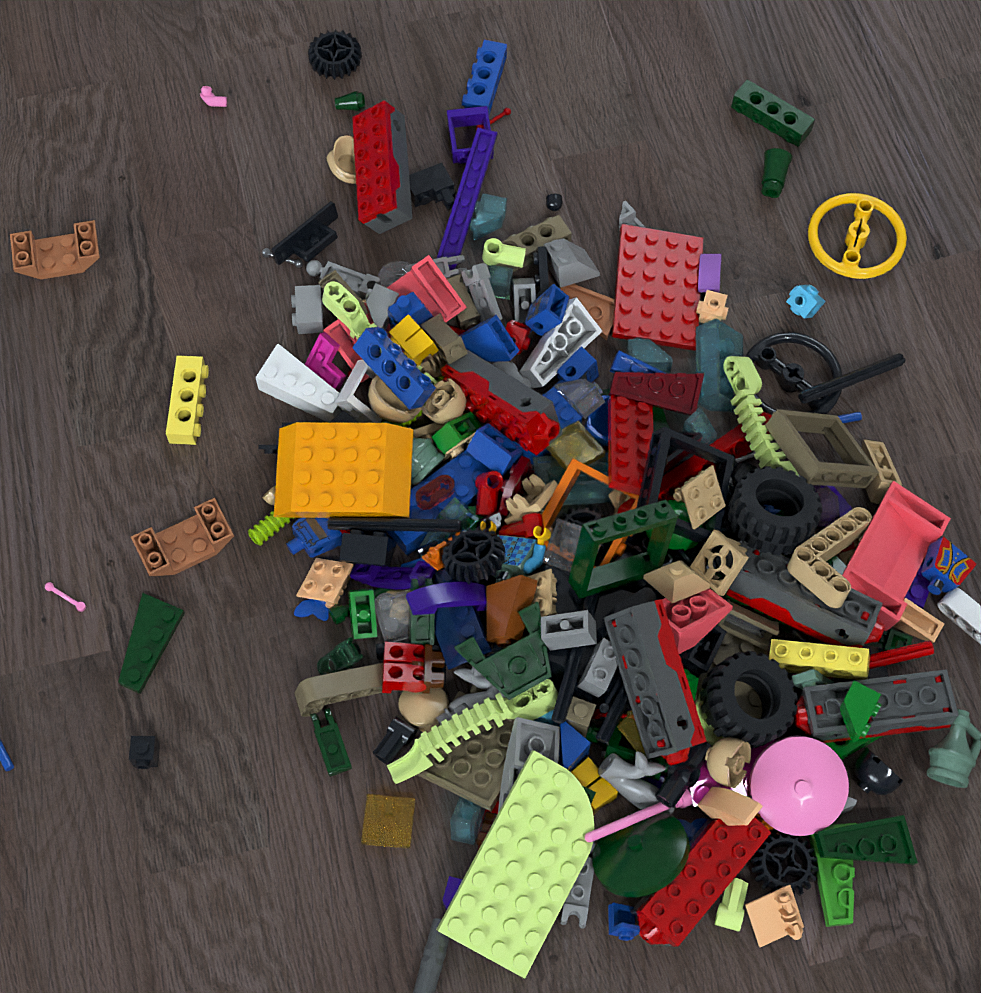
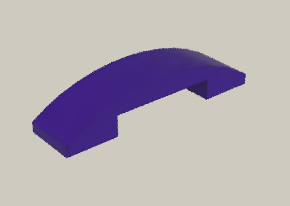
[350,561,436,589]
[406,582,487,615]

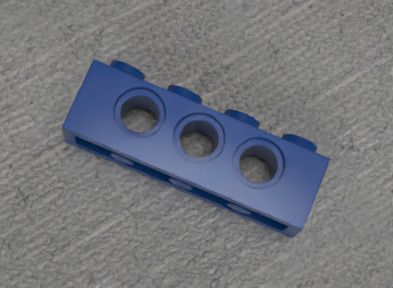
[462,40,507,115]
[352,327,436,410]

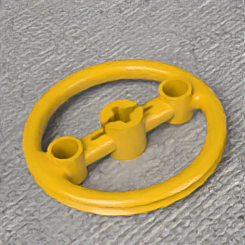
[808,193,907,279]

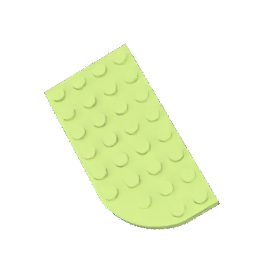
[436,750,594,978]

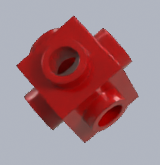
[505,320,531,355]

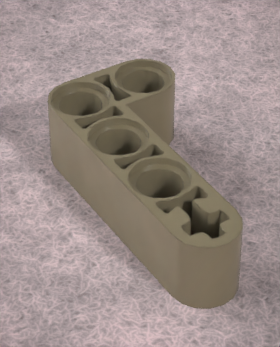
[294,663,383,717]

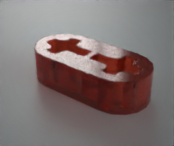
[416,475,455,510]

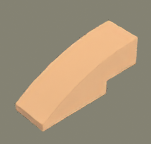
[893,598,944,643]
[697,787,763,826]

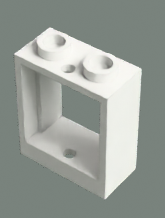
[335,359,382,423]

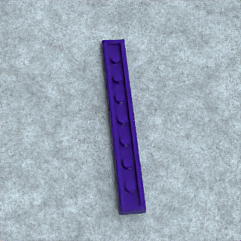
[437,128,498,270]

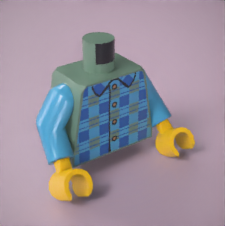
[480,521,551,583]

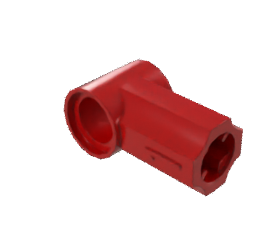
[475,471,503,517]
[499,513,544,541]

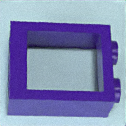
[447,106,494,164]

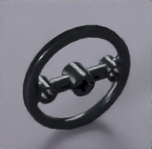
[746,332,843,415]

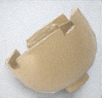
[421,379,467,424]
[705,737,751,788]

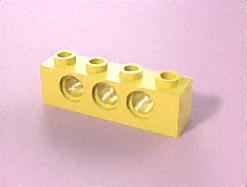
[166,356,209,445]
[769,639,870,680]

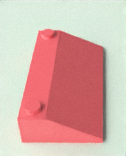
[323,255,467,383]
[842,481,951,631]

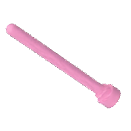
[585,789,692,843]

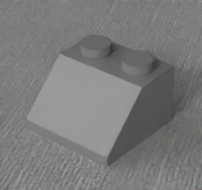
[544,238,600,288]

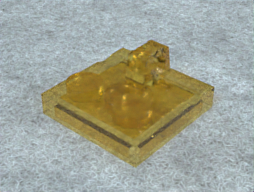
[546,421,606,471]
[361,794,416,849]

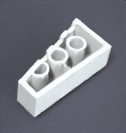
[519,297,602,388]
[256,344,344,423]

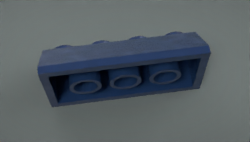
[432,569,492,670]

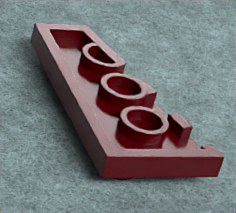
[609,372,704,417]

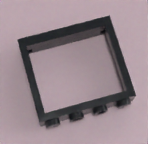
[637,427,734,545]

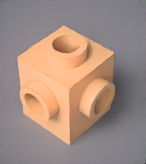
[696,290,729,327]

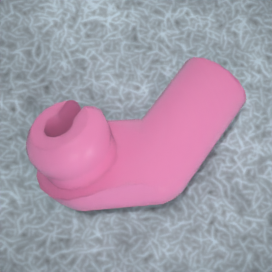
[200,86,227,107]

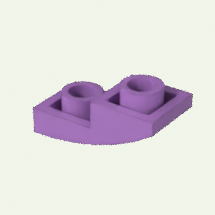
[698,254,721,293]

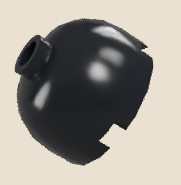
[854,748,904,795]

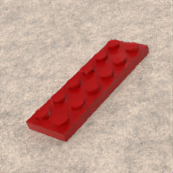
[608,394,654,495]

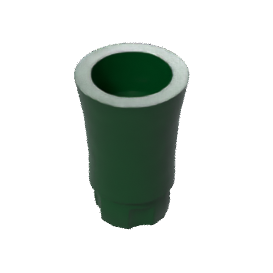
[762,148,792,198]

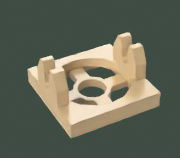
[504,474,558,525]
[690,529,749,596]

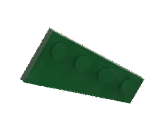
[118,593,185,694]
[814,815,918,865]

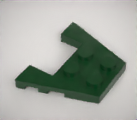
[454,601,552,700]

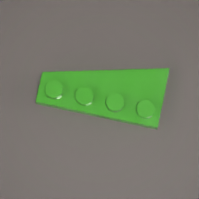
[809,823,856,927]

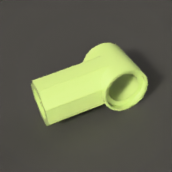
[482,238,526,267]
[714,878,748,932]

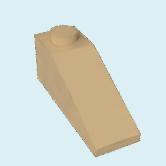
[862,440,902,504]

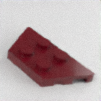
[499,456,534,527]

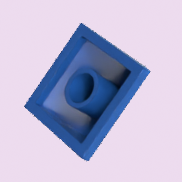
[559,721,591,772]

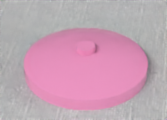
[749,736,849,836]

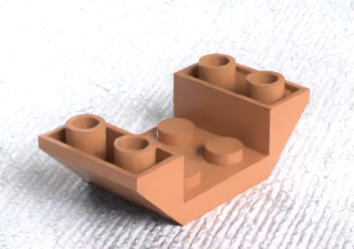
[10,220,100,279]
[131,498,234,576]

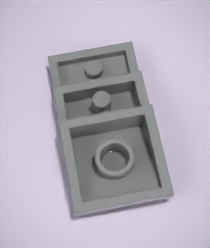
[498,717,560,813]

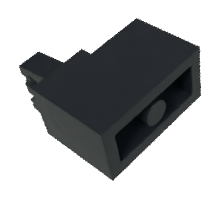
[409,163,455,210]

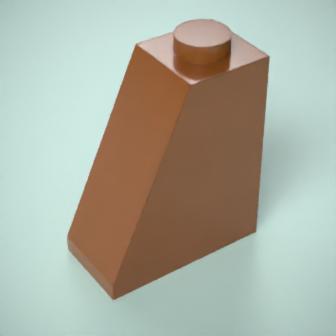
[486,575,537,647]

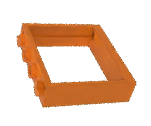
[542,459,639,568]

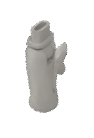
[436,666,506,725]
[598,751,675,814]

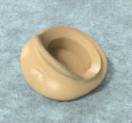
[327,136,356,184]
[398,688,449,733]

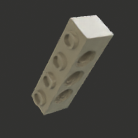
[489,215,572,279]

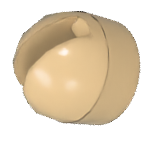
[262,486,276,505]

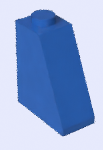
[458,315,520,362]

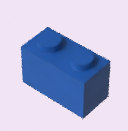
[466,423,523,476]

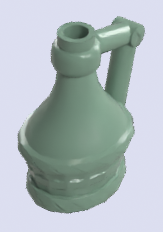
[384,420,445,487]
[927,709,981,788]

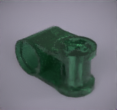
[317,637,364,675]

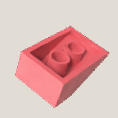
[662,589,733,654]

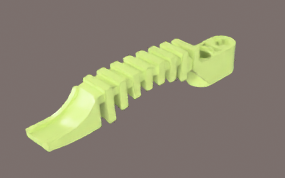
[322,281,437,385]
[723,356,800,477]
[387,679,558,784]

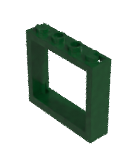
[568,500,678,599]

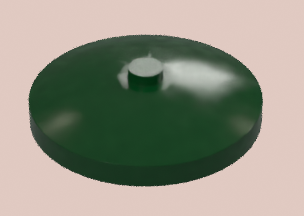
[592,811,690,897]

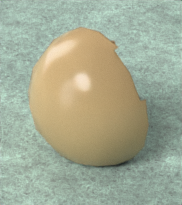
[368,375,422,424]

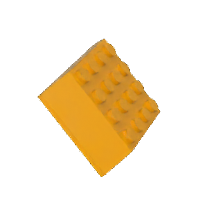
[274,422,414,519]

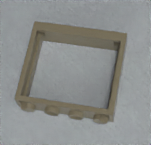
[765,409,879,488]

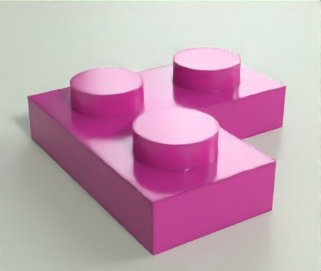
[305,332,346,392]

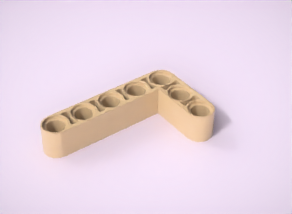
[787,507,872,608]

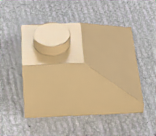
[643,560,711,603]

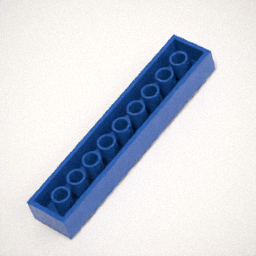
[386,387,582,556]

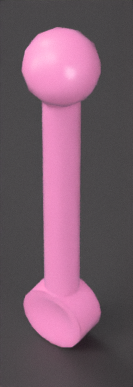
[45,582,86,612]

